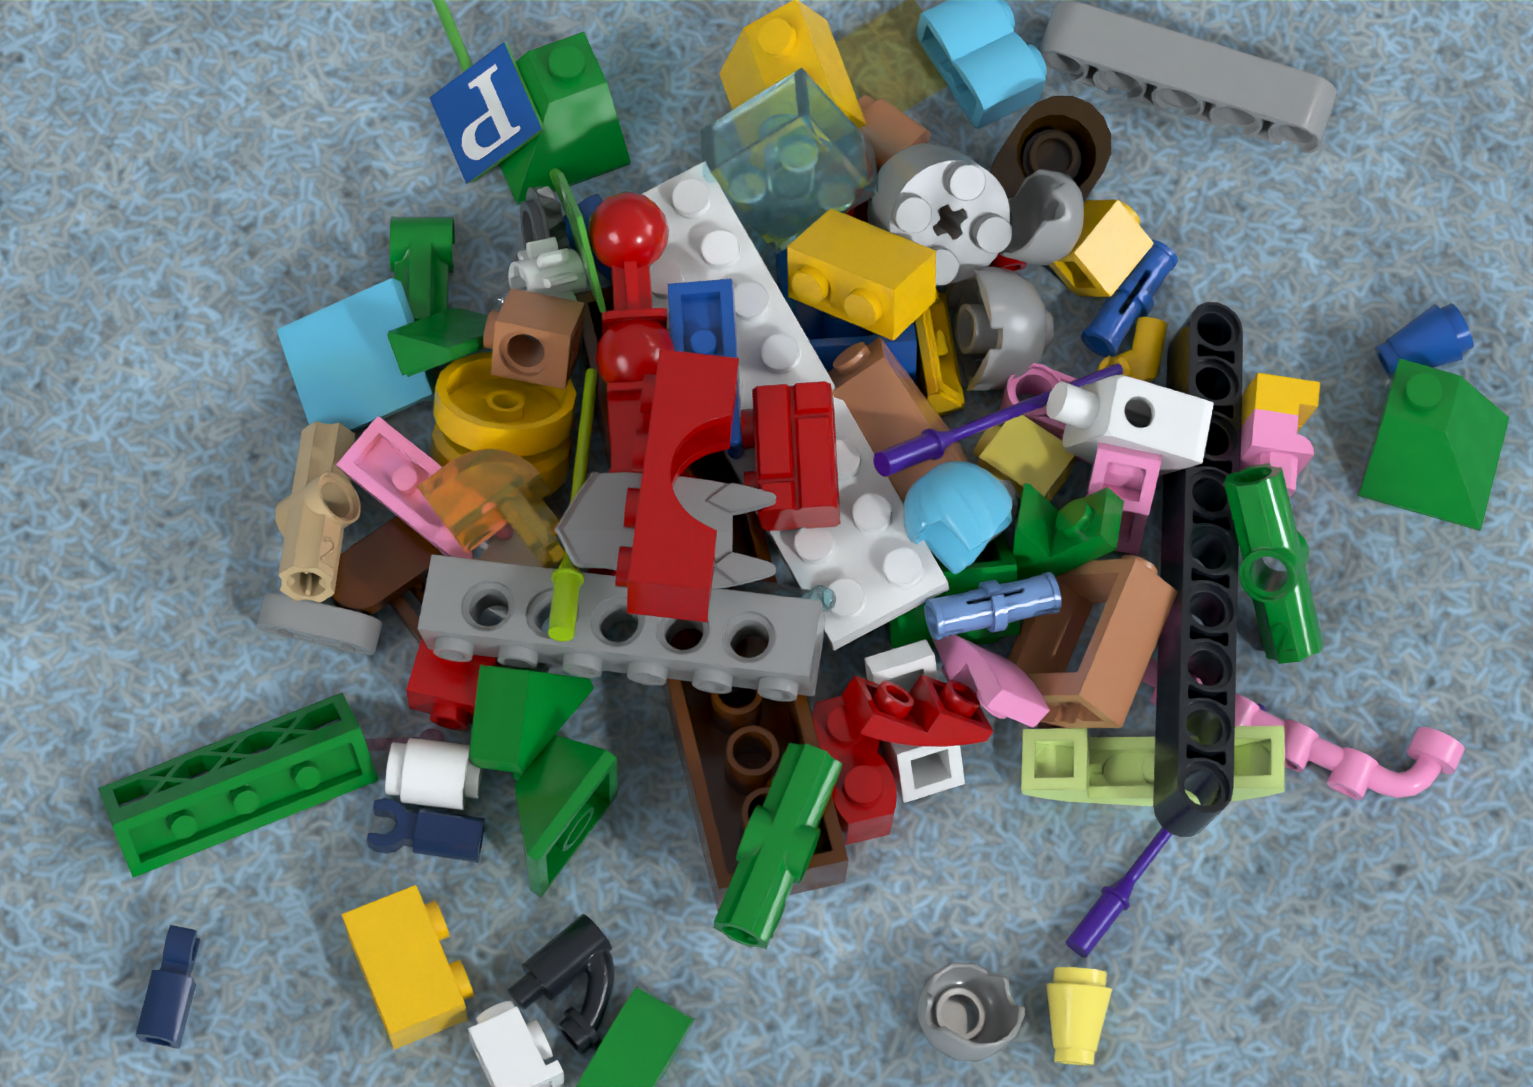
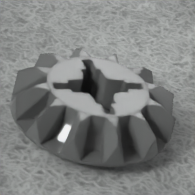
[520,186,570,250]

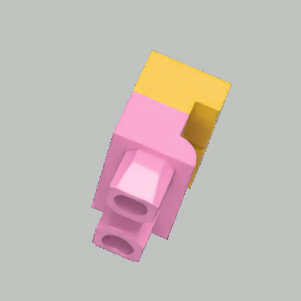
[1240,372,1320,498]

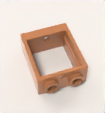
[1008,555,1178,728]

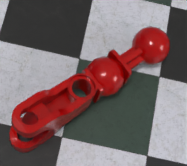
[587,191,696,576]

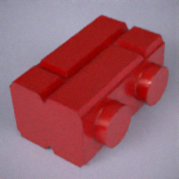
[741,381,841,531]

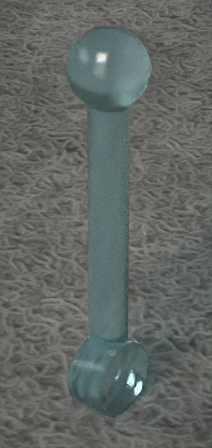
[719,580,836,613]

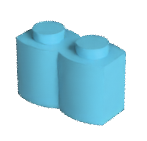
[915,0,1047,129]

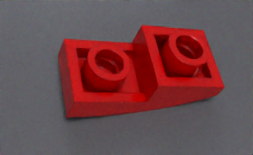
[841,674,993,747]

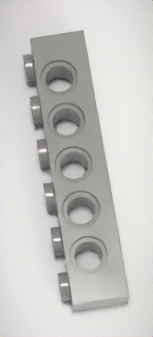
[417,554,826,701]

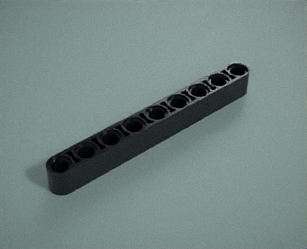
[1153,302,1243,837]

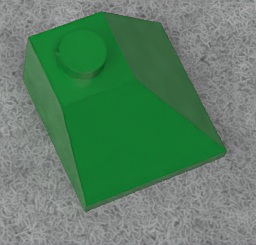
[499,31,631,206]
[1358,358,1509,531]
[513,735,618,898]

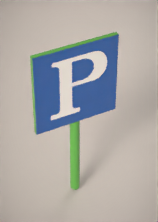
[429,0,545,184]

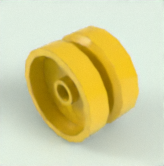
[430,352,577,505]

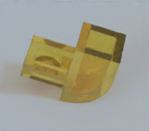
[417,449,564,569]

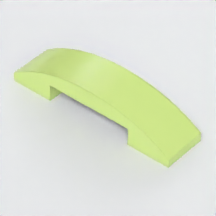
[1021,726,1285,806]

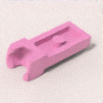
[336,416,514,560]

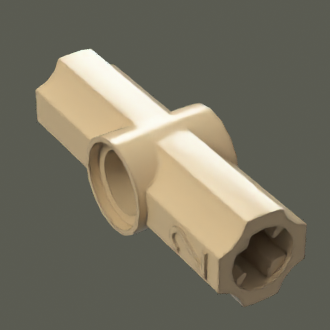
[275,421,361,603]

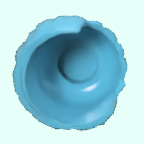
[903,461,1012,574]

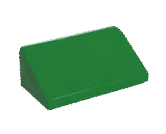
[387,308,488,377]

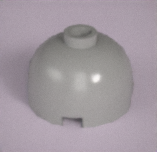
[945,267,1054,391]

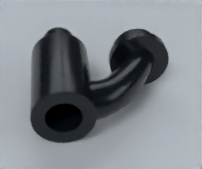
[508,914,614,1055]

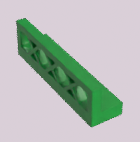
[98,692,379,878]

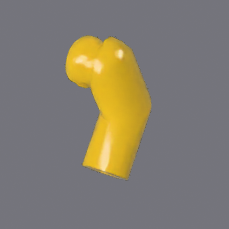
[1097,317,1168,383]

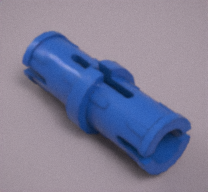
[1081,239,1178,357]

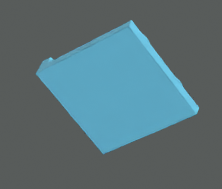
[276,278,437,432]

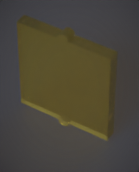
[836,0,948,112]

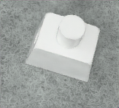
[1046,375,1214,476]

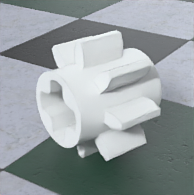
[508,237,586,301]

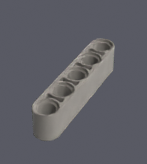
[1038,0,1337,153]

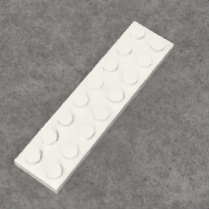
[642,161,949,650]

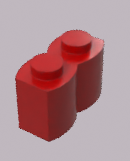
[812,696,897,845]

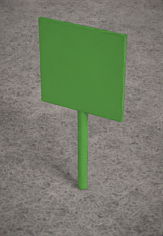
[549,168,606,313]

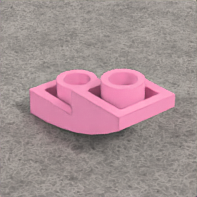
[932,635,1050,728]

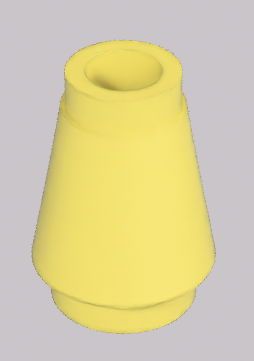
[1046,967,1113,1066]

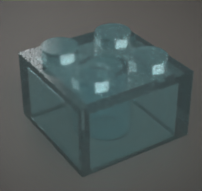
[700,68,879,254]

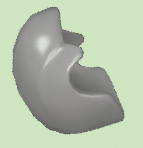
[999,169,1084,265]
[917,962,1025,1062]

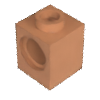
[483,288,585,389]

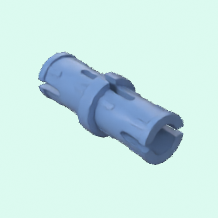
[924,572,1061,640]

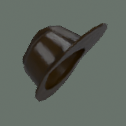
[990,96,1111,221]

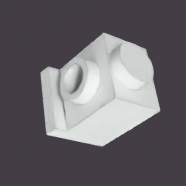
[468,1001,565,1087]

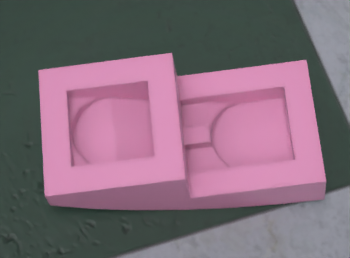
[1086,442,1162,555]

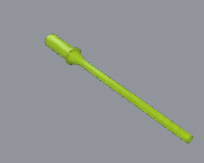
[548,368,599,642]

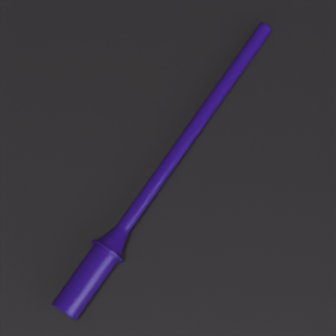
[873,363,1123,477]
[1066,703,1267,958]

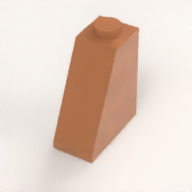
[828,337,969,502]

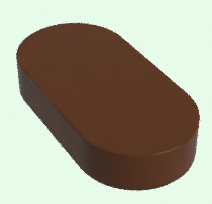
[330,516,444,615]

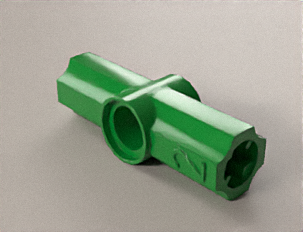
[1224,463,1324,664]
[713,743,842,949]

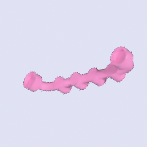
[1141,658,1465,800]

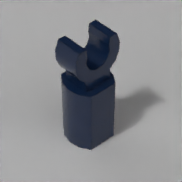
[367,798,485,863]
[136,925,200,1049]

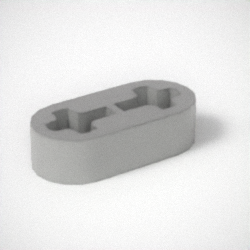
[256,593,382,656]

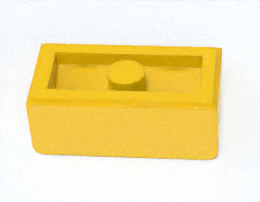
[913,289,965,416]

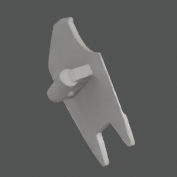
[555,472,776,590]

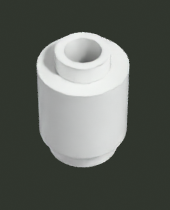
[385,738,483,810]

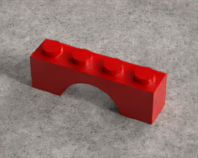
[615,349,739,622]

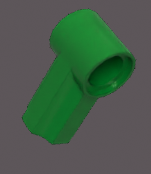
[389,216,455,321]

